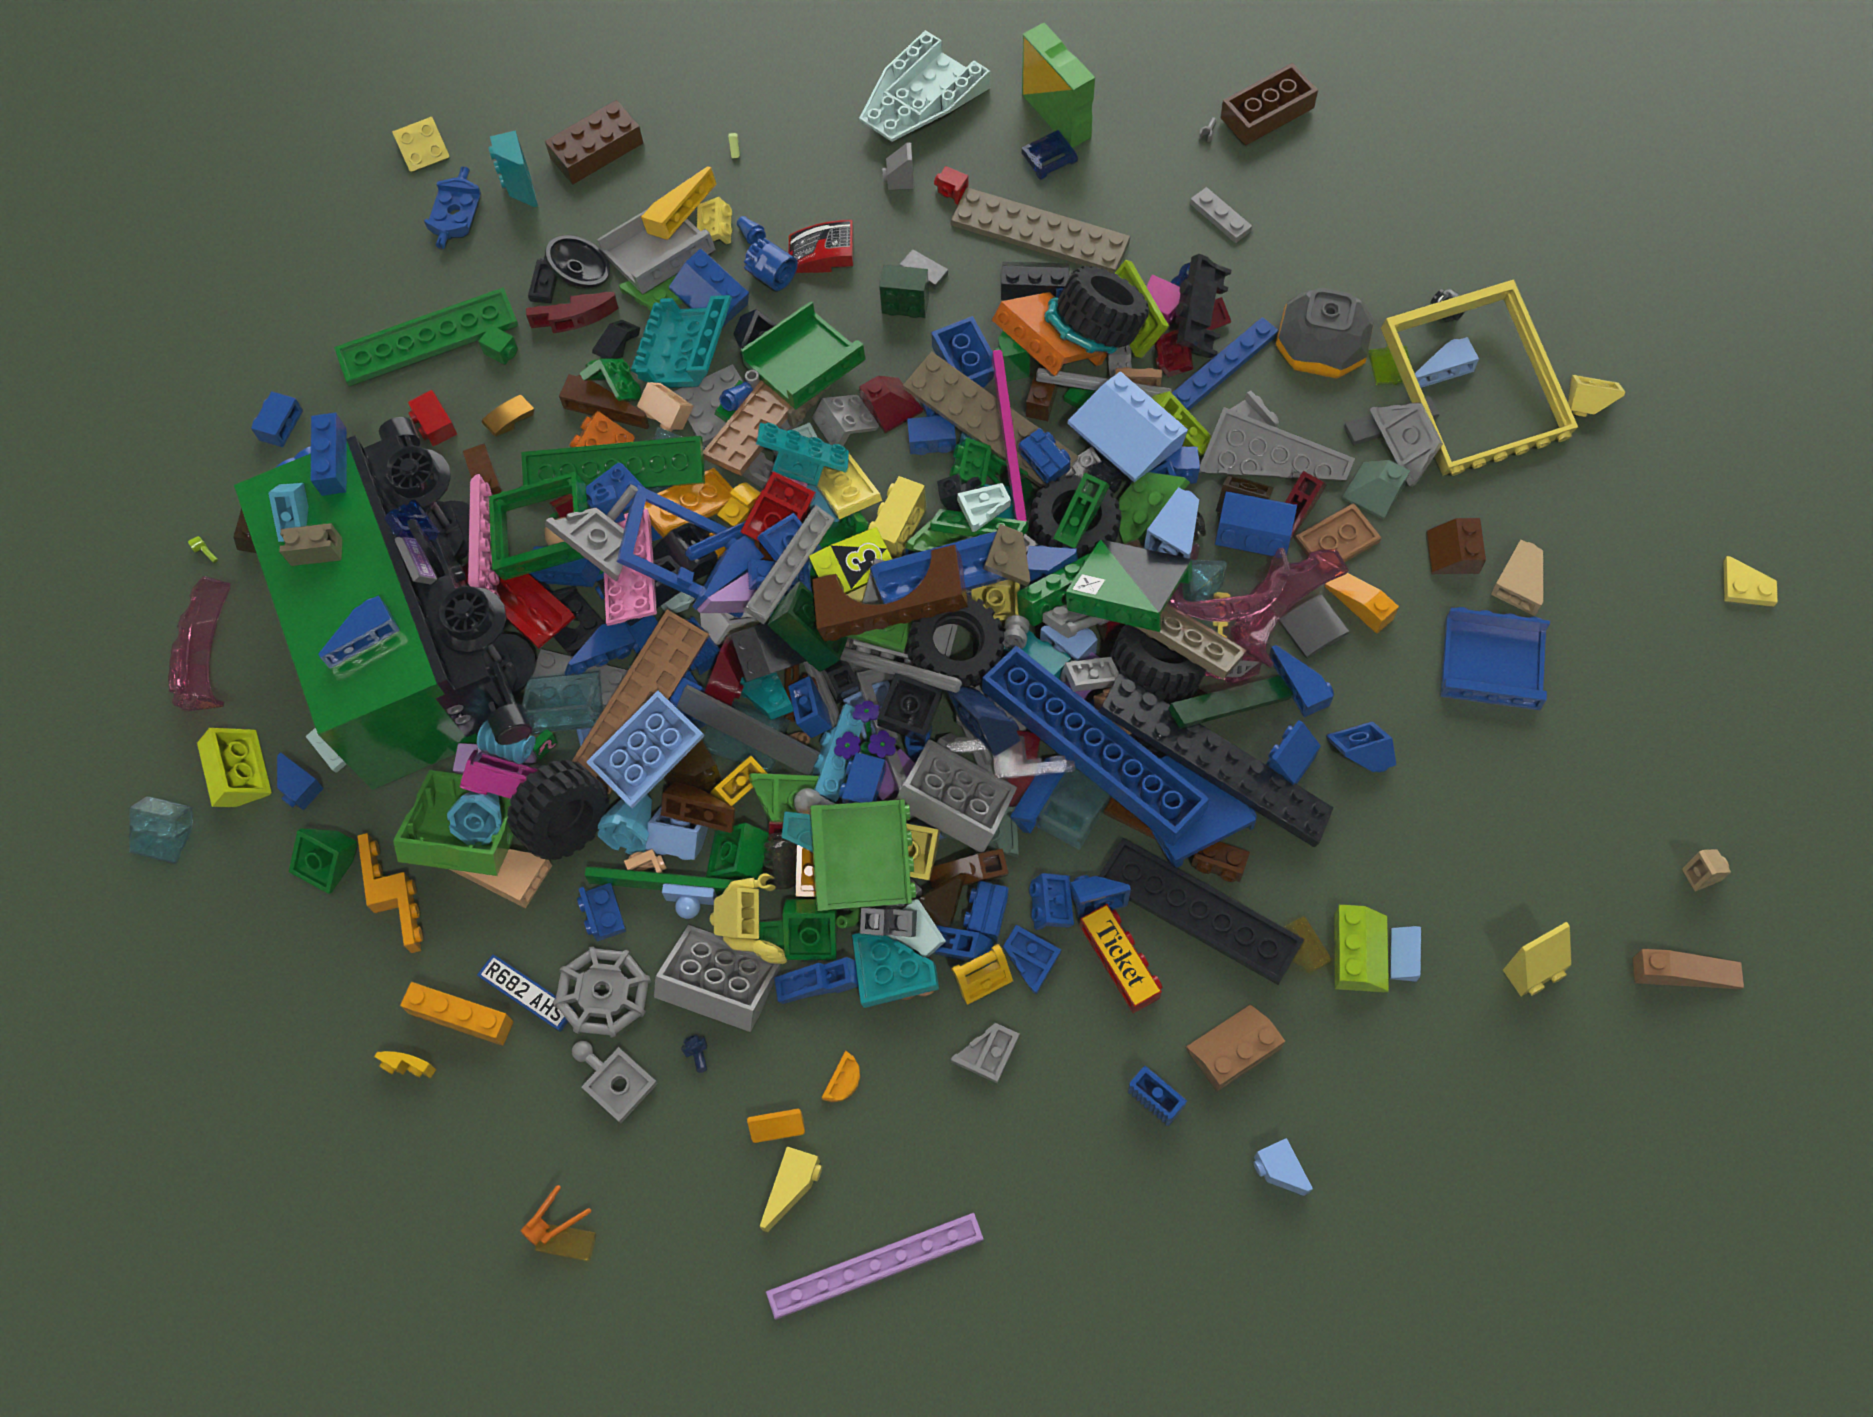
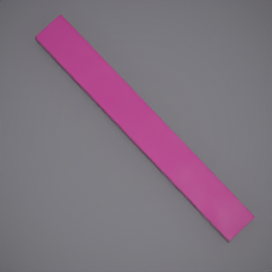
[992,350,1027,521]

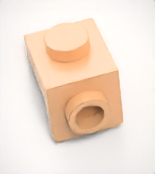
[624,849,667,873]

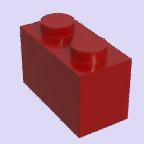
[408,390,457,447]

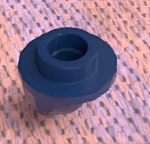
[681,1034,708,1073]

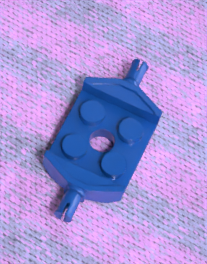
[424,166,481,249]

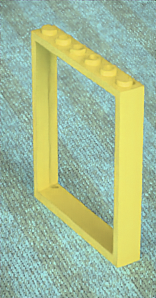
[1381,279,1578,476]

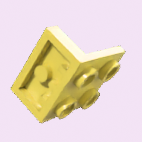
[392,117,449,172]

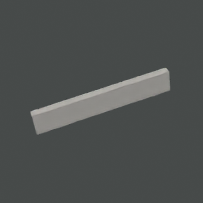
[743,505,835,624]

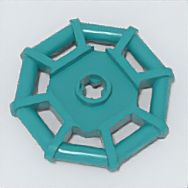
[1044,297,1118,354]

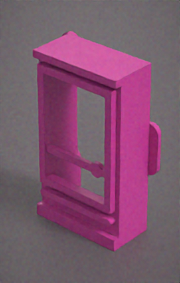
[459,750,538,799]

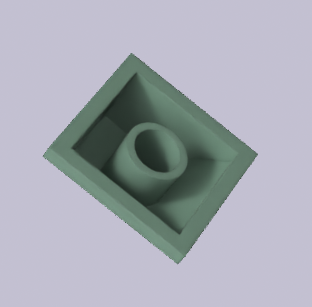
[1342,460,1410,520]

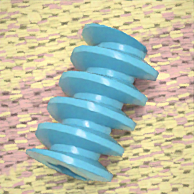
[477,720,535,764]

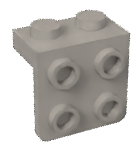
[812,395,879,446]

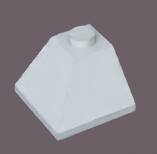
[700,612,760,645]

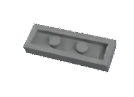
[1190,187,1252,243]

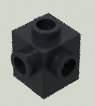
[1087,459,1124,493]

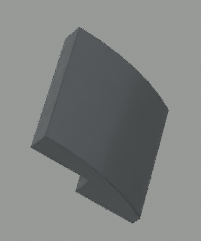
[1279,595,1350,659]

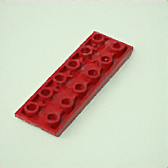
[462,562,575,649]

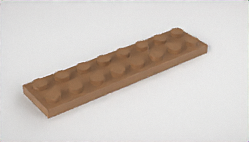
[703,380,792,476]
[572,609,710,798]

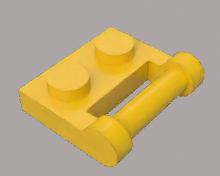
[951,944,1013,1005]

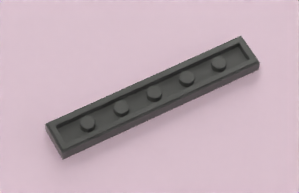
[676,685,820,775]

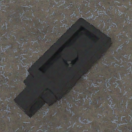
[528,256,558,303]

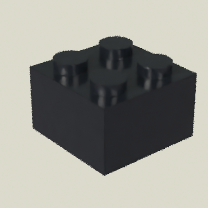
[877,673,943,743]

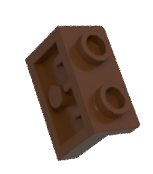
[1191,842,1250,882]

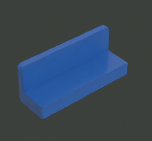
[1010,758,1069,833]

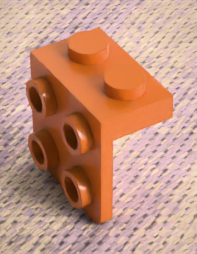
[569,411,635,447]

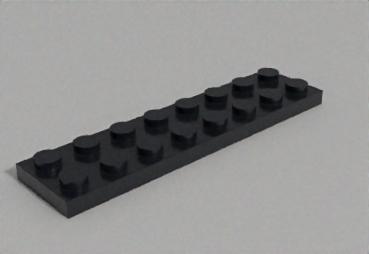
[1098,838,1305,985]

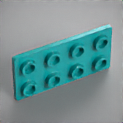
[756,423,849,486]

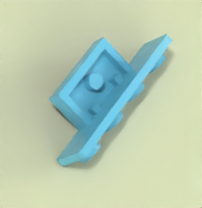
[812,704,864,802]

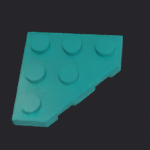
[852,933,939,1008]

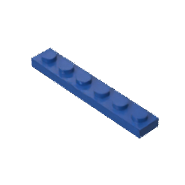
[1172,317,1279,411]

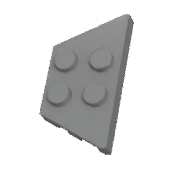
[1370,403,1443,487]
[545,508,624,581]

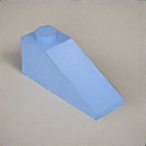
[1415,337,1479,388]

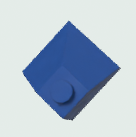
[1326,721,1396,772]
[1070,875,1131,919]

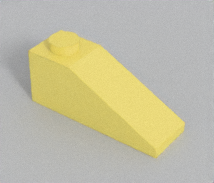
[760,1147,822,1232]

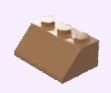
[1186,1005,1285,1092]

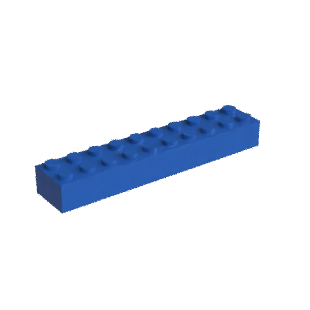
[982,646,1209,846]

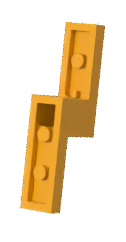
[357,833,423,953]

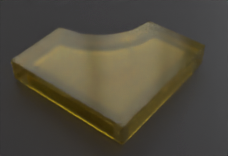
[1284,916,1332,974]

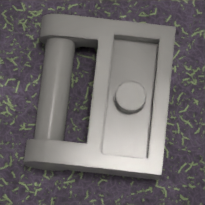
[1043,604,1109,638]

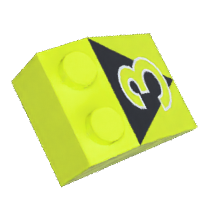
[809,527,892,594]

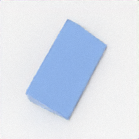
[1390,926,1421,982]

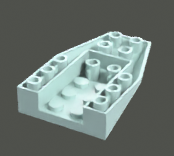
[859,30,990,142]

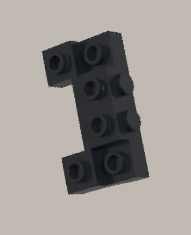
[1175,254,1232,358]

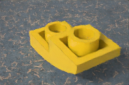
[374,1051,436,1079]

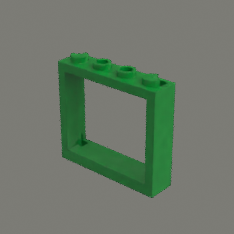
[488,472,587,580]

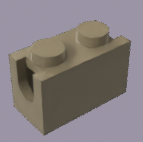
[279,523,342,566]

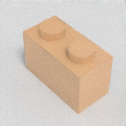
[637,382,694,431]

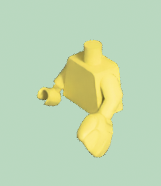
[710,873,787,964]

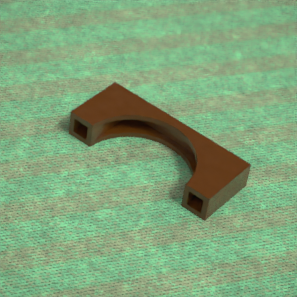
[812,544,968,641]

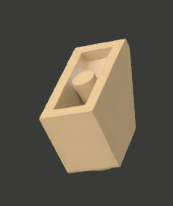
[1682,849,1731,892]

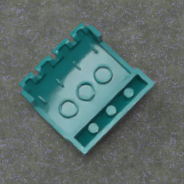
[631,295,732,388]

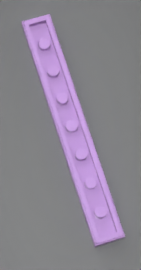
[766,1213,984,1320]

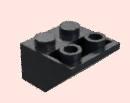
[653,522,718,582]

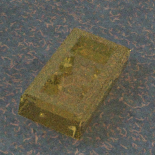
[535,1224,597,1262]

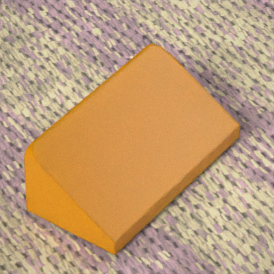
[747,1108,805,1143]

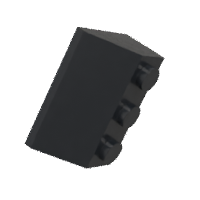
[1001,261,1069,300]

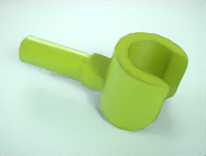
[188,536,218,563]

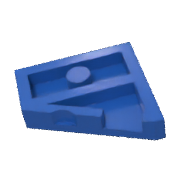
[1003,925,1061,995]

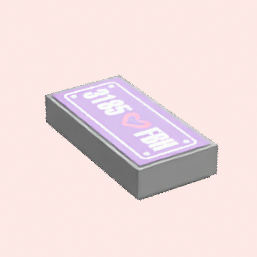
[395,534,437,584]

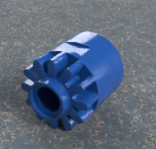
[744,238,798,291]

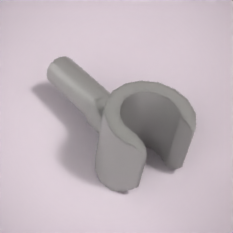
[1199,117,1217,142]

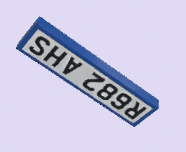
[477,954,576,1032]

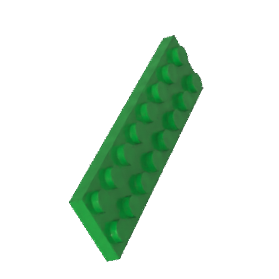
[334,287,519,386]
[521,436,705,496]

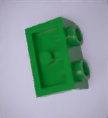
[949,437,991,488]

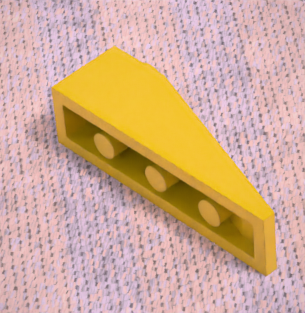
[641,166,716,240]

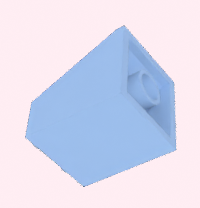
[1144,487,1199,558]

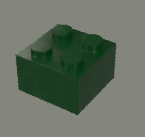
[879,264,929,318]

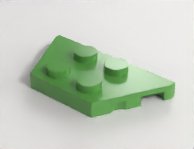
[619,273,684,311]
[1118,472,1190,544]
[905,507,973,552]
[749,773,846,822]

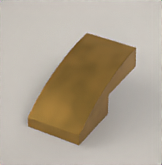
[482,395,534,437]

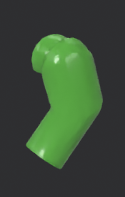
[836,907,862,928]

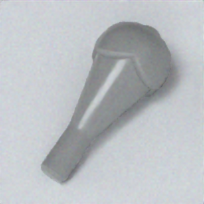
[794,788,835,814]

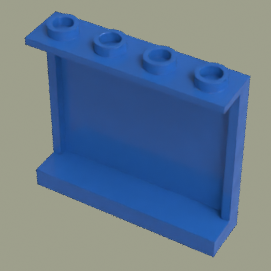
[1440,607,1550,710]
[1148,756,1257,868]

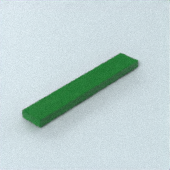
[584,867,736,896]

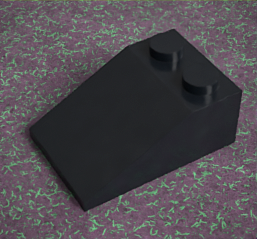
[728,622,807,683]

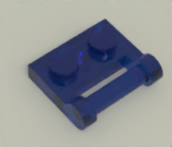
[1022,130,1078,180]

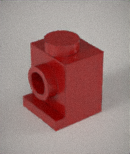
[934,166,969,205]

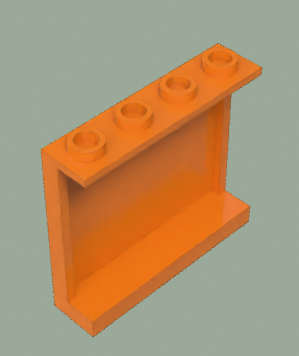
[992,292,1108,376]

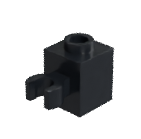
[937,474,982,512]

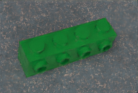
[1017,552,1092,626]

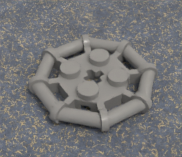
[553,946,651,1038]

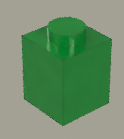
[478,325,518,365]

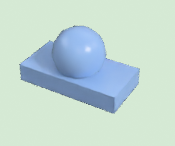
[662,884,717,919]

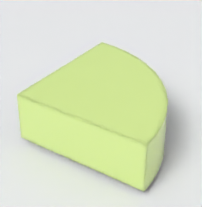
[728,133,740,158]

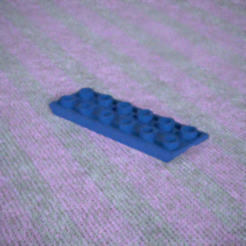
[870,531,1007,604]

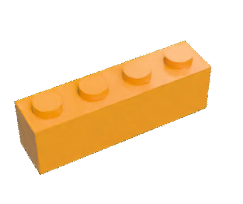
[400,982,514,1046]

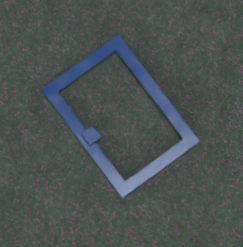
[616,485,755,619]

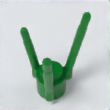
[987,452,1028,484]

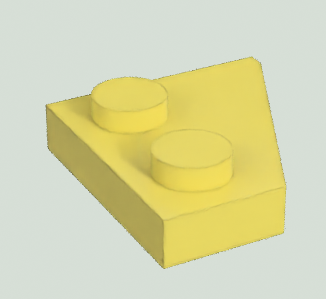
[1723,556,1778,607]

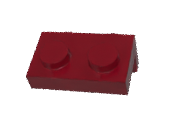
[1154,329,1194,378]

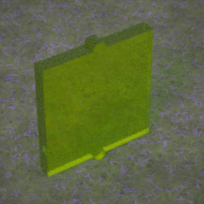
[1369,346,1411,385]

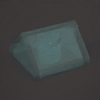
[1185,560,1227,616]

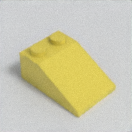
[1503,922,1571,997]

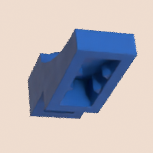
[774,957,859,1004]

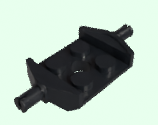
[541,582,606,657]

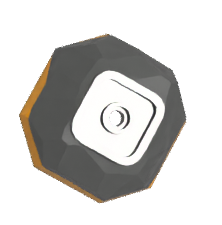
[1276,288,1374,378]

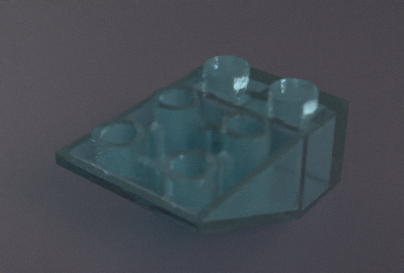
[1036,765,1111,850]

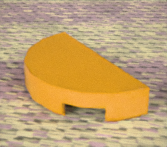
[822,1050,861,1102]

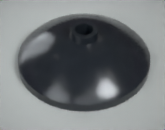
[545,235,610,288]

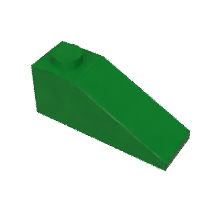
[1053,473,1110,549]

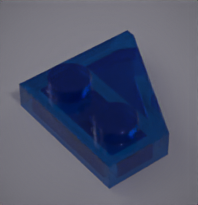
[384,500,440,540]

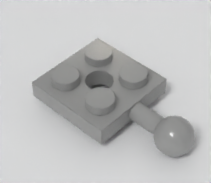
[572,1041,658,1124]

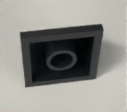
[733,309,777,348]

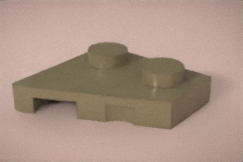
[983,524,1030,586]

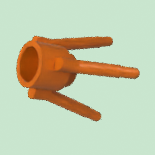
[520,1185,591,1246]

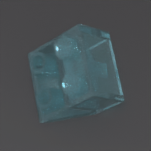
[129,796,193,864]

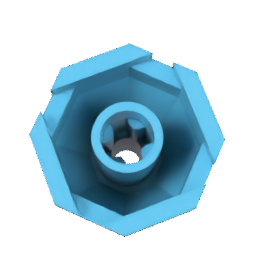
[447,791,502,845]
[598,794,652,855]

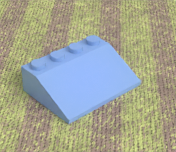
[1068,371,1188,482]
[586,691,705,809]

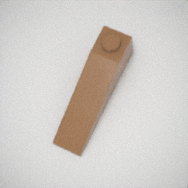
[1633,949,1744,989]

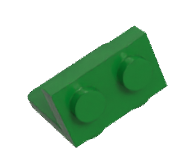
[579,359,642,401]
[819,511,868,549]

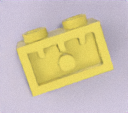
[697,197,732,245]

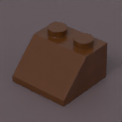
[1426,518,1486,575]

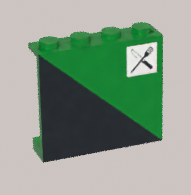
[1066,539,1192,632]

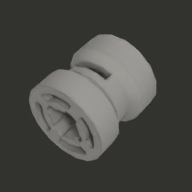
[1003,615,1030,649]

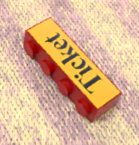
[1079,904,1163,1014]

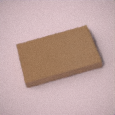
[1295,503,1382,575]

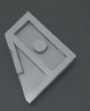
[951,1023,1020,1084]

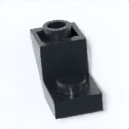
[592,320,640,359]

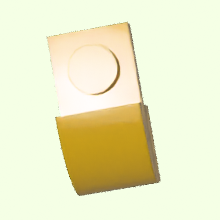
[717,482,761,527]

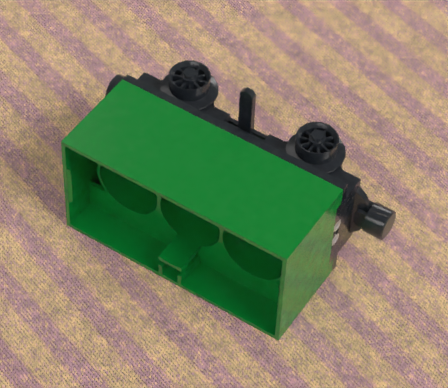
[234,417,536,790]

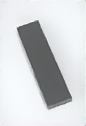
[1344,395,1439,446]

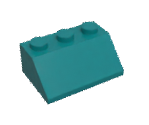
[488,130,538,207]

